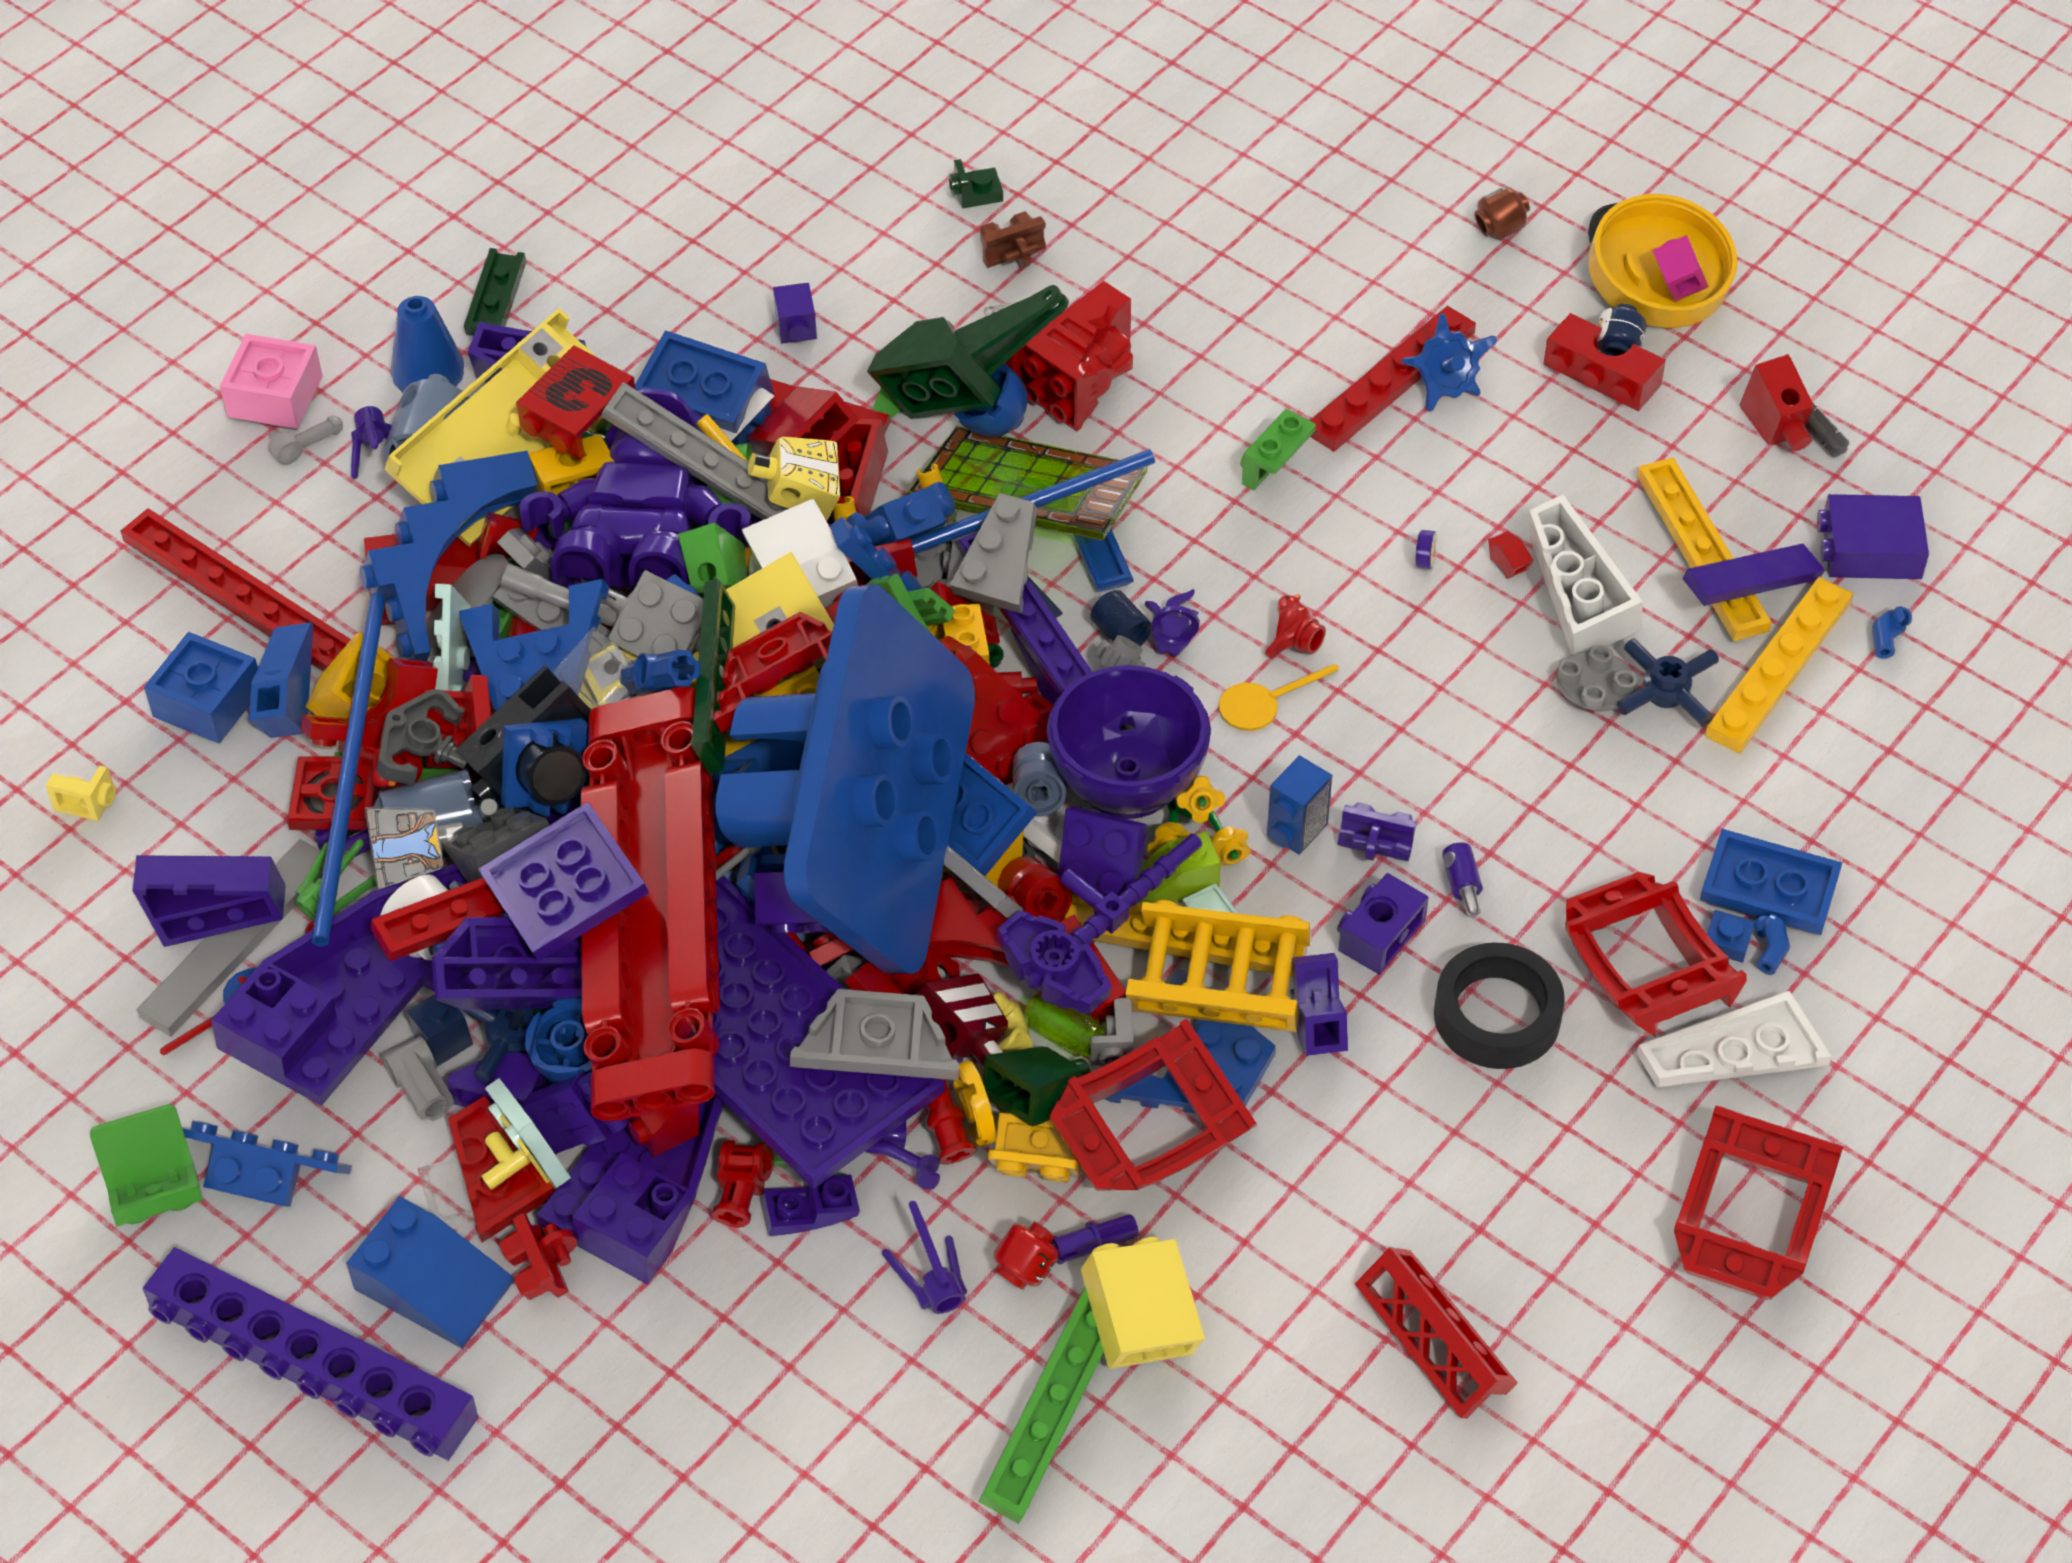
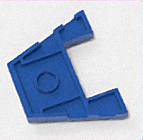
[459,579,609,712]
[1105,968,1276,1114]

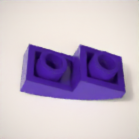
[761,1174,860,1236]

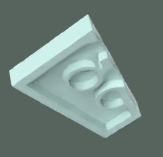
[433,584,471,692]

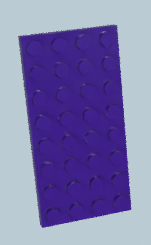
[713,875,945,1189]

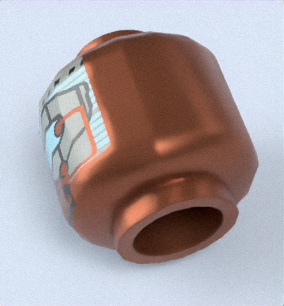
[1474,186,1530,240]

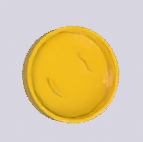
[1588,194,1738,328]

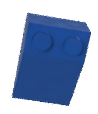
[346,1196,514,1349]

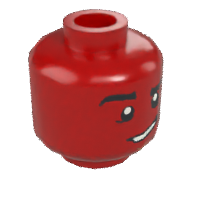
[993,1221,1059,1290]

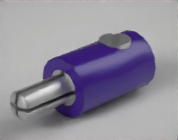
[1442,842,1483,917]

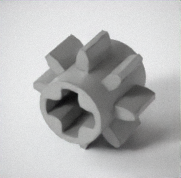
[1094,635,1146,670]

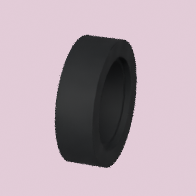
[1434,942,1565,1069]

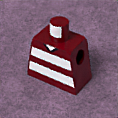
[917,973,1008,1069]

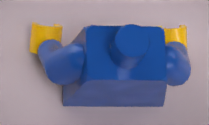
[833,463,955,547]

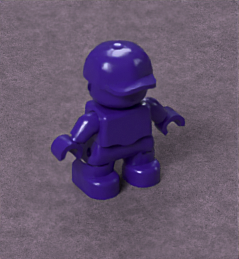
[520,389,751,588]

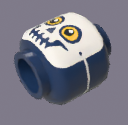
[1598,304,1647,356]

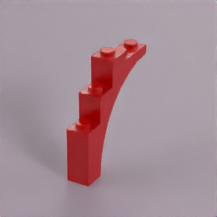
[851,877,1126,1030]

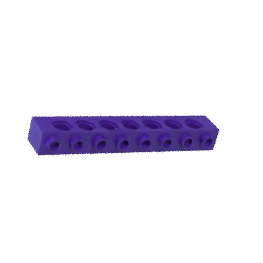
[142,1247,479,1461]

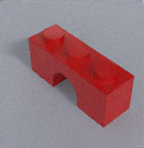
[1543,313,1666,412]

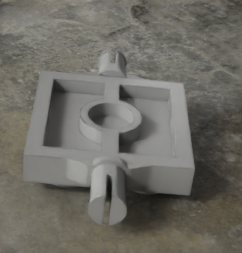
[601,570,703,657]

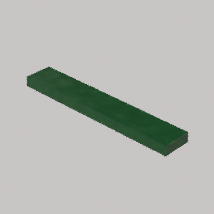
[692,578,735,775]

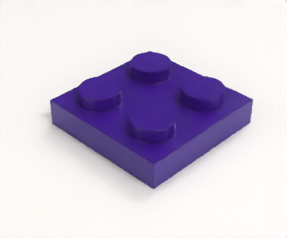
[1058,806,1147,906]

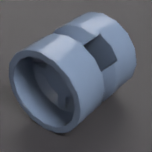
[1012,742,1066,817]

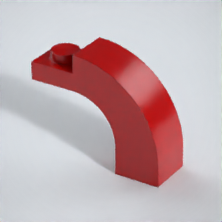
[301,658,438,753]

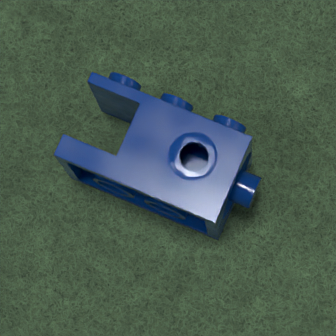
[635,330,775,445]

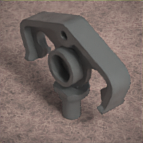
[376,689,468,786]

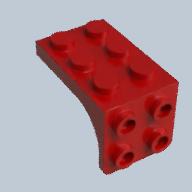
[939,636,1049,785]

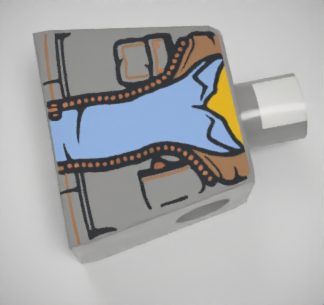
[365,807,463,889]

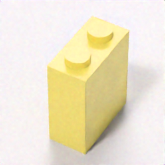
[1080,1237,1205,1369]

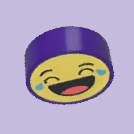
[1415,530,1437,569]

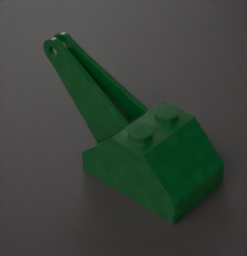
[867,285,1069,419]

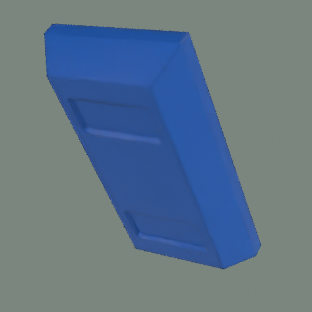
[1073,525,1134,592]

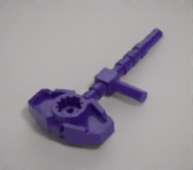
[997,833,1202,1015]

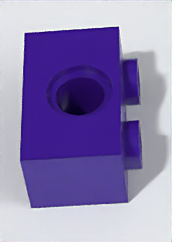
[1337,873,1429,975]

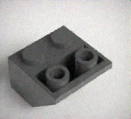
[443,806,549,883]

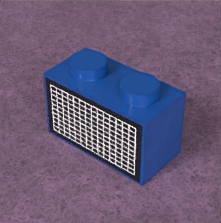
[1267,755,1333,855]

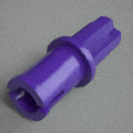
[1051,1214,1139,1265]

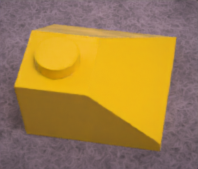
[305,632,394,718]

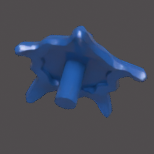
[1402,313,1497,412]

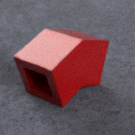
[1488,531,1534,579]

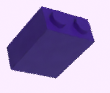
[1817,494,1929,579]

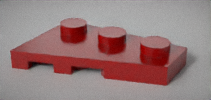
[448,1096,555,1243]

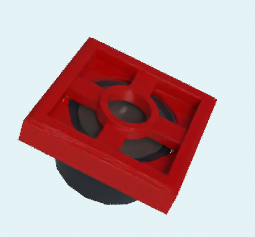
[287,756,380,837]

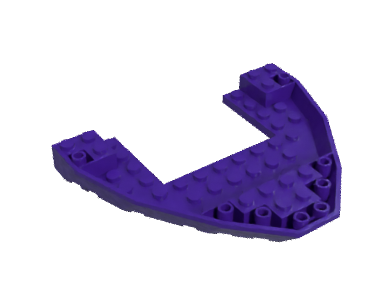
[211,864,724,1285]

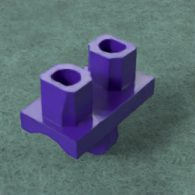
[1337,802,1417,861]

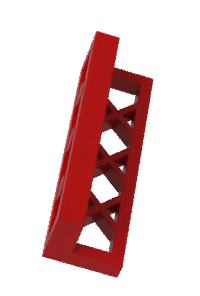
[1355,1247,1518,1419]

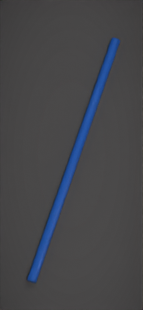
[910,449,1155,554]
[312,593,386,947]

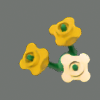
[1147,775,1251,866]

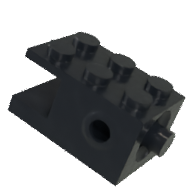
[455,666,591,815]

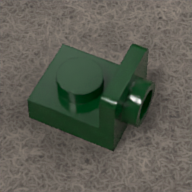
[949,159,1003,209]

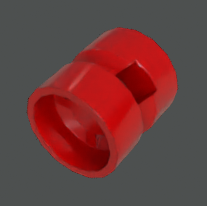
[998,856,1072,920]

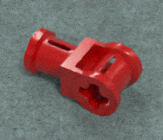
[712,1140,774,1228]

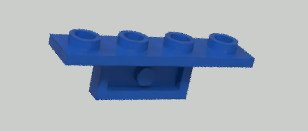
[182,1120,352,1207]

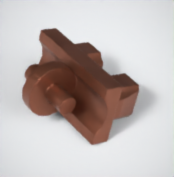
[980,211,1046,269]

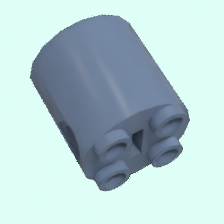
[383,374,470,462]
[374,769,483,859]

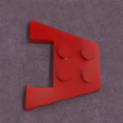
[713,612,833,733]

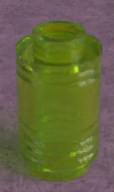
[1025,994,1104,1058]

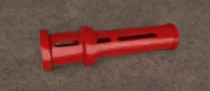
[926,1079,976,1165]

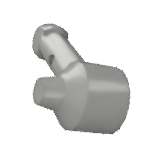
[269,415,343,464]

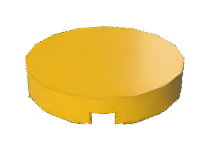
[952,1060,996,1148]

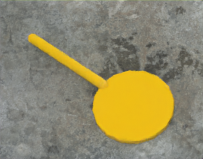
[1219,664,1339,731]

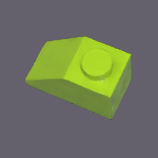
[1139,831,1221,904]

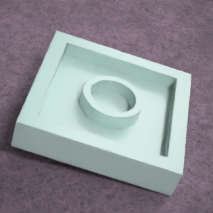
[485,1078,571,1188]

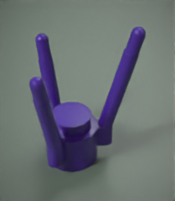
[351,406,392,479]
[882,1201,967,1314]

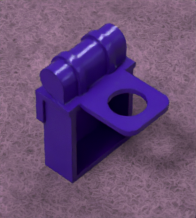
[521,1071,629,1154]

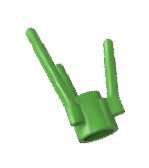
[294,839,376,920]

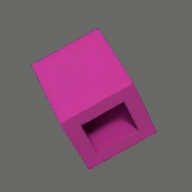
[1653,235,1709,302]

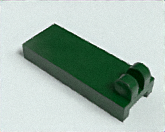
[463,248,527,336]

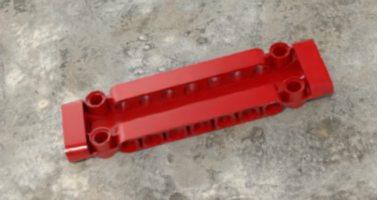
[581,687,720,1121]

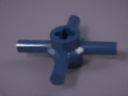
[1617,638,1719,727]
[462,1009,534,1083]

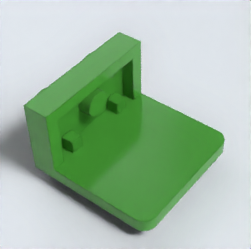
[90,1104,203,1227]

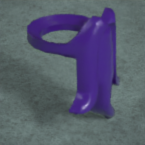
[1145,589,1200,657]

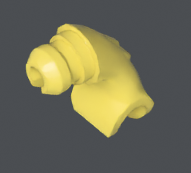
[992,991,1033,1052]

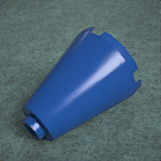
[391,296,464,393]

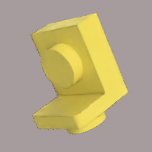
[45,766,116,821]

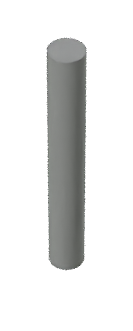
[480,799,497,823]

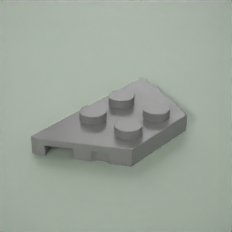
[790,989,959,1080]

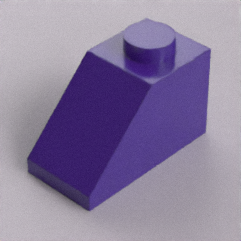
[447,1051,551,1107]

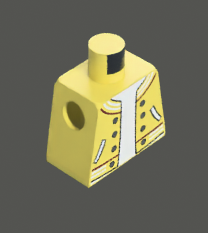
[748,437,840,521]

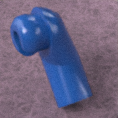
[1872,606,1912,659]
[1754,914,1790,975]

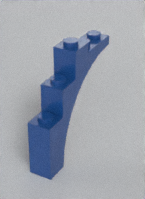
[360,451,538,661]

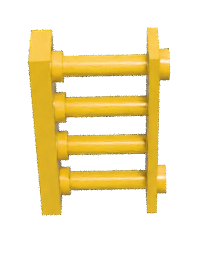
[1126,900,1312,1032]

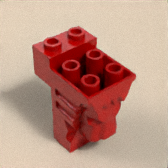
[1004,281,1133,432]

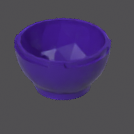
[1047,665,1211,819]

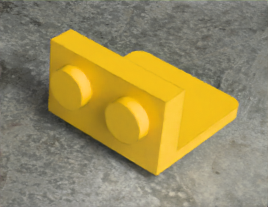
[988,1113,1081,1183]

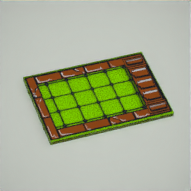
[908,426,1147,540]

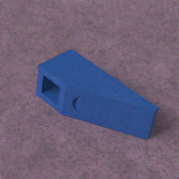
[249,622,313,738]

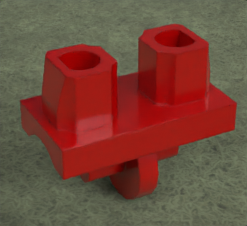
[499,1212,577,1300]

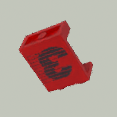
[516,345,636,460]

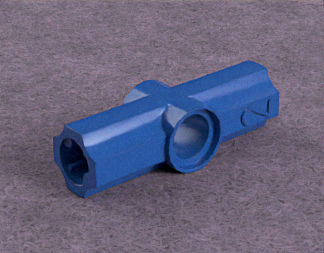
[620,650,700,696]

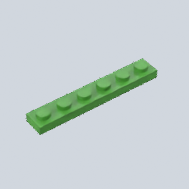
[978,1286,1104,1524]

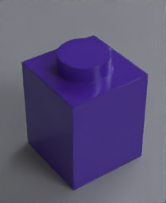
[773,282,817,344]

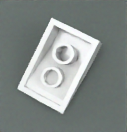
[741,499,858,609]

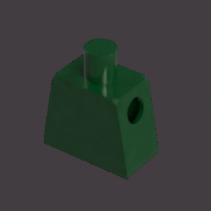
[983,1046,1090,1127]

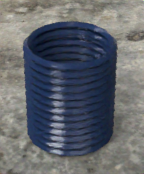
[1090,590,1152,647]

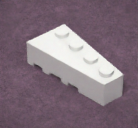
[1529,495,1643,655]

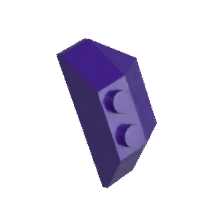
[432,917,582,1010]

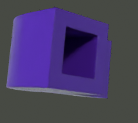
[1291,953,1348,1056]

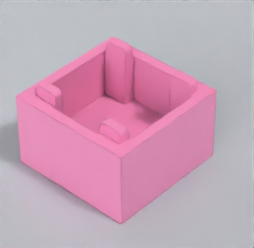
[220,334,323,429]

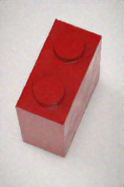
[747,386,859,456]

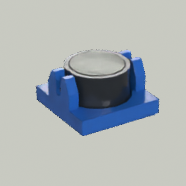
[501,718,587,816]

